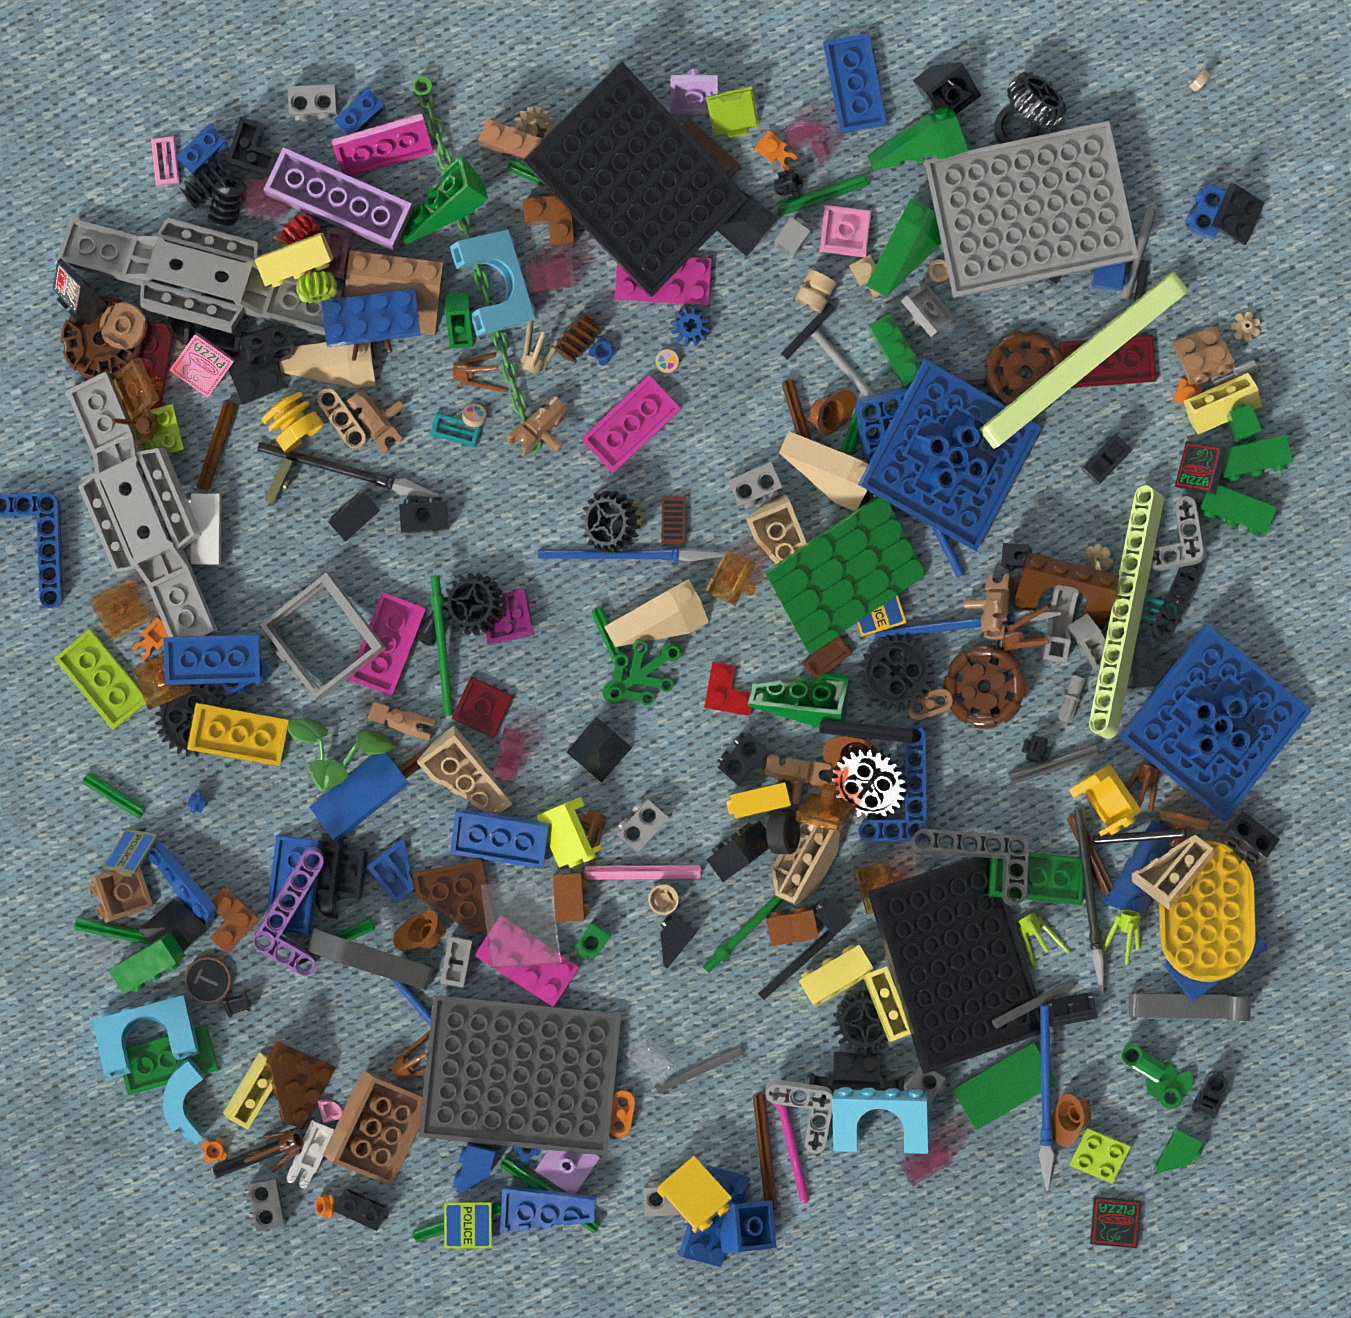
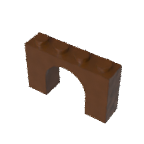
[1012,552,1120,630]

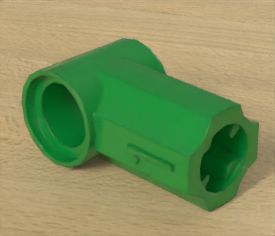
[1121,1045,1167,1084]

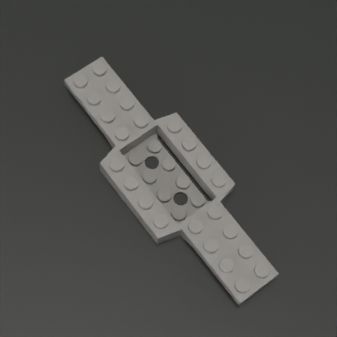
[57,218,342,335]
[66,372,218,637]

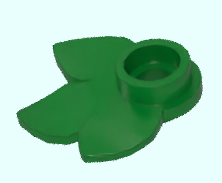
[1146,1062,1193,1109]

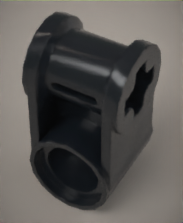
[1192,1071,1228,1119]

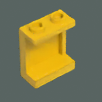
[1069,764,1142,836]
[657,1156,732,1233]

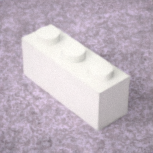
[186,494,222,565]

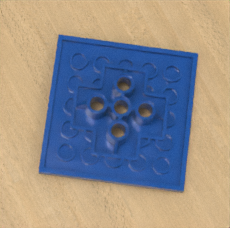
[858,360,1042,551]
[1119,624,1312,822]

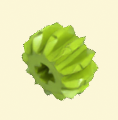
[296,271,337,303]

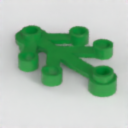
[602,639,681,706]

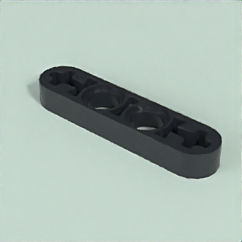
[1152,556,1202,642]

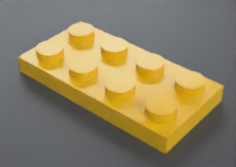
[187,703,289,766]

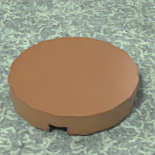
[100,302,147,350]

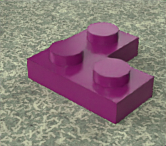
[486,589,535,645]

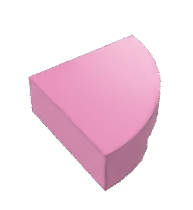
[317,1099,344,1124]

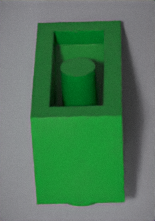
[445,293,473,349]
[1227,403,1262,444]
[1153,1128,1203,1173]

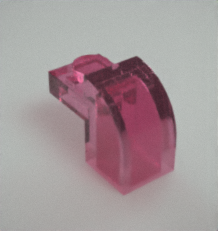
[783,119,831,165]
[242,177,289,220]
[493,728,527,781]

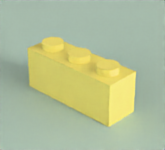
[255,232,333,288]
[1184,373,1262,435]
[799,945,875,1008]
[863,966,911,1042]
[223,1052,273,1130]

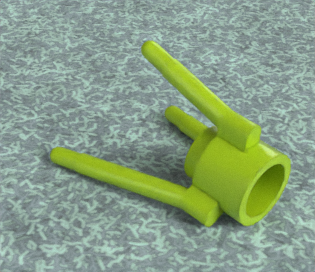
[1102,910,1141,965]
[1018,912,1070,967]

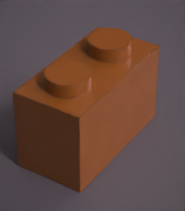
[553,873,589,922]

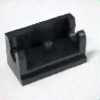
[327,490,381,542]
[1001,543,1033,569]
[1045,992,1098,1027]

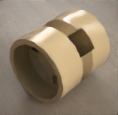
[795,270,836,313]
[648,884,679,915]

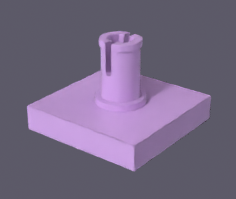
[670,69,718,115]
[535,1150,600,1194]

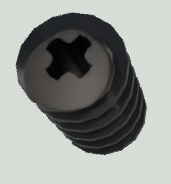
[179,160,227,209]
[207,175,245,227]

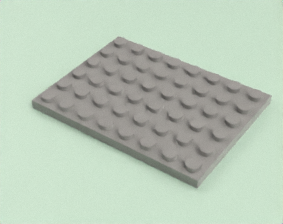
[924,121,1139,298]

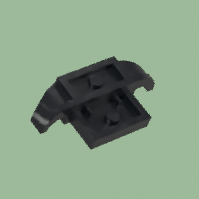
[166,316,261,356]
[315,833,368,919]
[809,1052,904,1099]

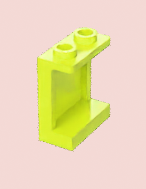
[537,797,602,868]

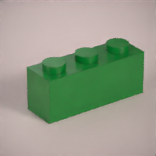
[869,314,920,388]
[1221,435,1293,482]
[1198,485,1277,537]
[108,932,186,994]

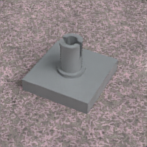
[901,283,956,337]

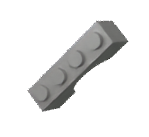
[1041,585,1079,664]

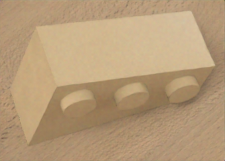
[1132,835,1214,910]

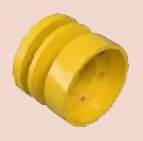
[261,391,325,453]

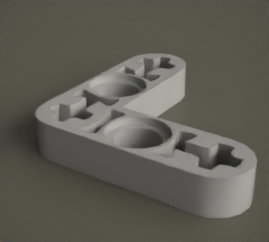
[1137,496,1205,573]
[765,1080,833,1154]

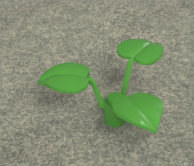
[288,718,396,792]

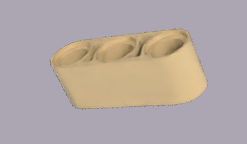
[317,389,367,450]

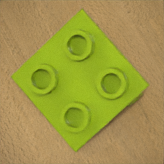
[130,404,184,454]
[1069,1128,1131,1184]

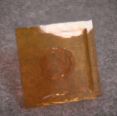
[113,357,163,420]
[705,550,757,606]
[89,579,153,642]
[133,656,192,710]
[796,784,856,832]
[1156,807,1209,846]
[855,861,903,915]

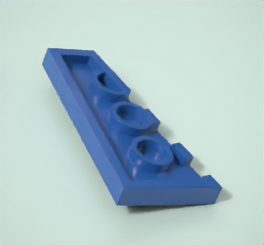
[1102,821,1174,918]
[148,838,216,929]
[500,1186,597,1233]

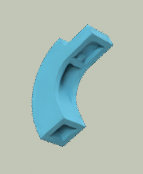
[163,1057,205,1145]

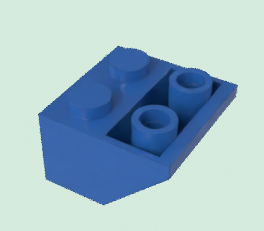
[453,1142,497,1193]

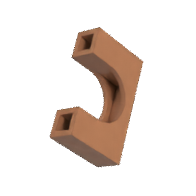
[478,118,542,158]

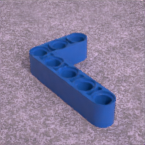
[855,376,968,462]
[0,493,63,609]
[858,725,927,842]

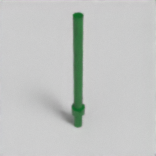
[430,575,453,716]
[703,895,784,973]

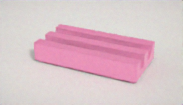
[151,136,180,186]

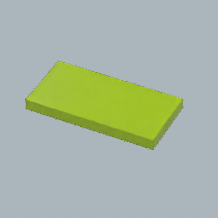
[54,628,150,731]

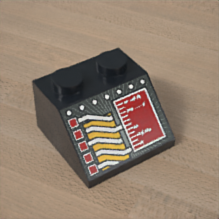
[53,258,108,325]

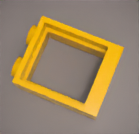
[726,783,791,818]

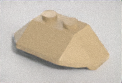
[771,813,841,905]

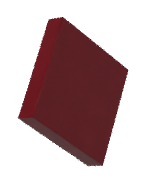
[451,676,513,738]

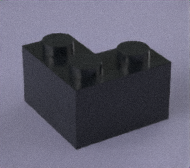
[226,117,279,178]
[1129,638,1178,689]
[706,820,769,882]

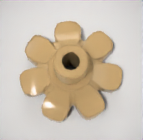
[1230,312,1260,342]
[1086,544,1113,572]

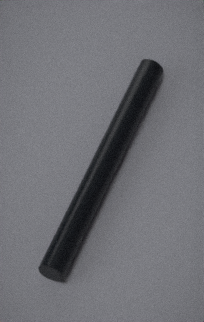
[1093,828,1187,845]
[758,931,834,1000]

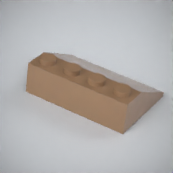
[344,250,444,335]
[323,1069,423,1186]

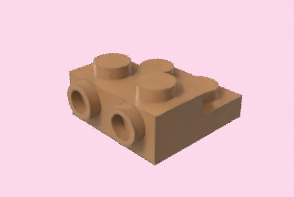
[1173,326,1234,385]
[89,867,153,923]

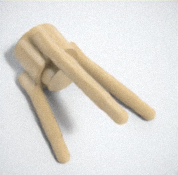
[520,321,564,375]

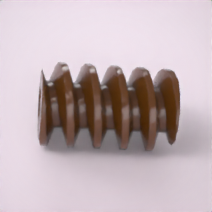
[551,311,602,363]

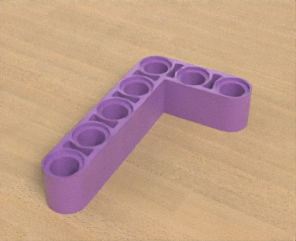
[253,847,324,976]

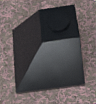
[913,62,981,115]
[717,191,778,257]
[566,716,632,783]
[138,899,208,952]

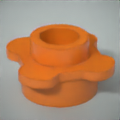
[202,1138,227,1163]
[315,1193,336,1218]

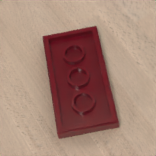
[116,320,174,414]
[1059,335,1156,389]

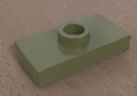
[265,458,294,505]

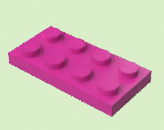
[331,114,434,177]
[615,257,711,306]
[581,375,681,474]
[348,592,426,697]
[474,916,579,1007]

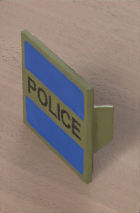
[102,829,158,877]

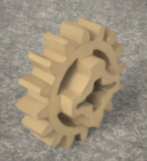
[511,107,556,139]

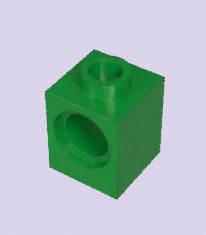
[575,922,611,960]

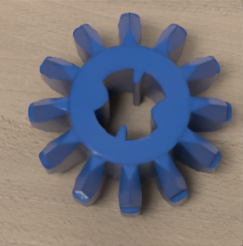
[671,306,710,346]

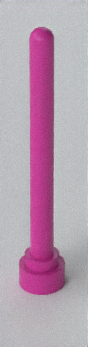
[772,1091,809,1203]

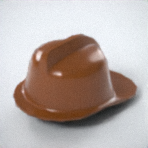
[807,389,856,436]
[823,736,878,770]
[393,910,446,951]
[1051,1094,1092,1147]

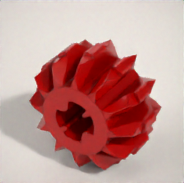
[280,212,321,244]

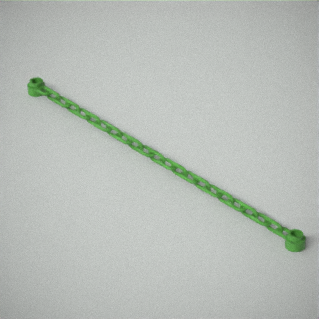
[413,76,541,454]

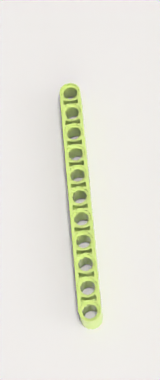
[979,272,1189,449]
[1089,485,1164,739]

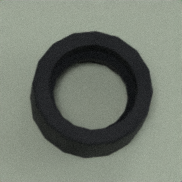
[994,104,1039,144]
[766,809,800,854]

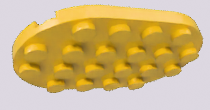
[1159,841,1255,982]

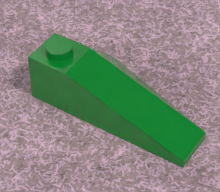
[867,107,968,170]
[402,155,488,245]
[866,198,941,297]
[748,674,849,728]

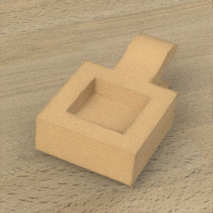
[849,255,882,298]

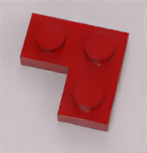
[704,662,752,716]

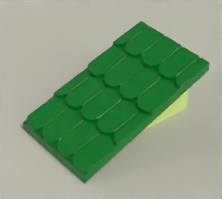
[765,496,927,655]

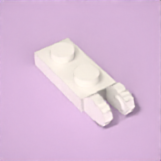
[286,1120,334,1188]

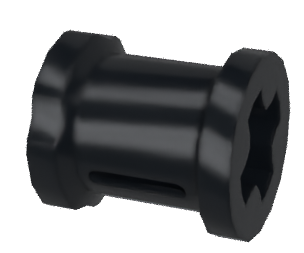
[222,991,252,1018]

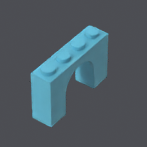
[450,229,535,336]
[92,994,200,1079]
[832,1087,930,1154]

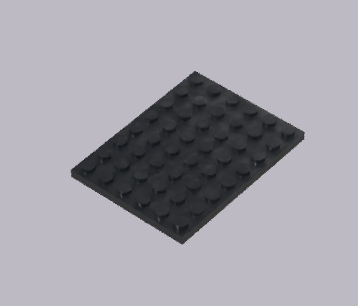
[521,61,748,297]
[867,857,1041,1074]

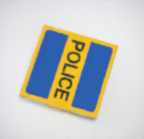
[857,596,906,637]

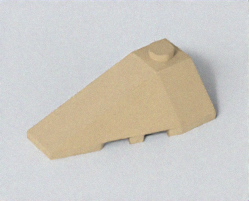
[279,342,376,389]
[779,431,868,512]
[746,494,807,564]
[604,579,709,647]
[417,726,513,815]

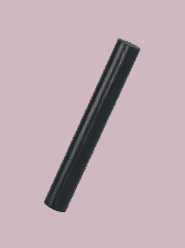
[1134,260,1149,302]
[781,303,836,360]

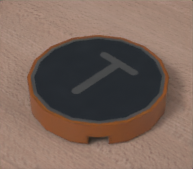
[184,957,232,1004]

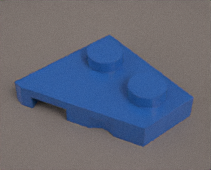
[367,839,415,904]

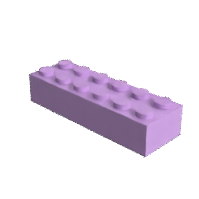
[264,147,414,251]

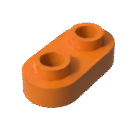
[610,1090,635,1138]

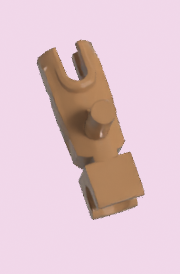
[346,390,405,454]
[507,396,568,456]
[964,573,1014,639]
[368,702,436,741]
[764,754,832,804]

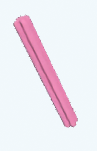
[584,865,701,880]

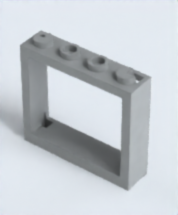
[260,573,387,700]

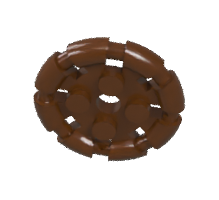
[61,297,143,379]
[984,331,1065,411]
[943,644,1027,729]

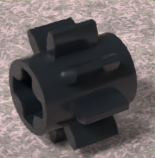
[774,169,803,199]
[1021,735,1052,764]

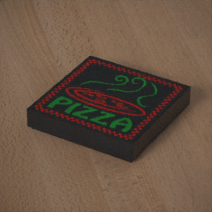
[1174,441,1227,494]
[1089,1196,1141,1248]

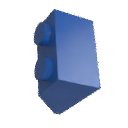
[720,1200,777,1253]

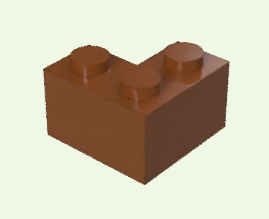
[523,196,574,247]
[210,887,261,954]
[766,905,819,946]

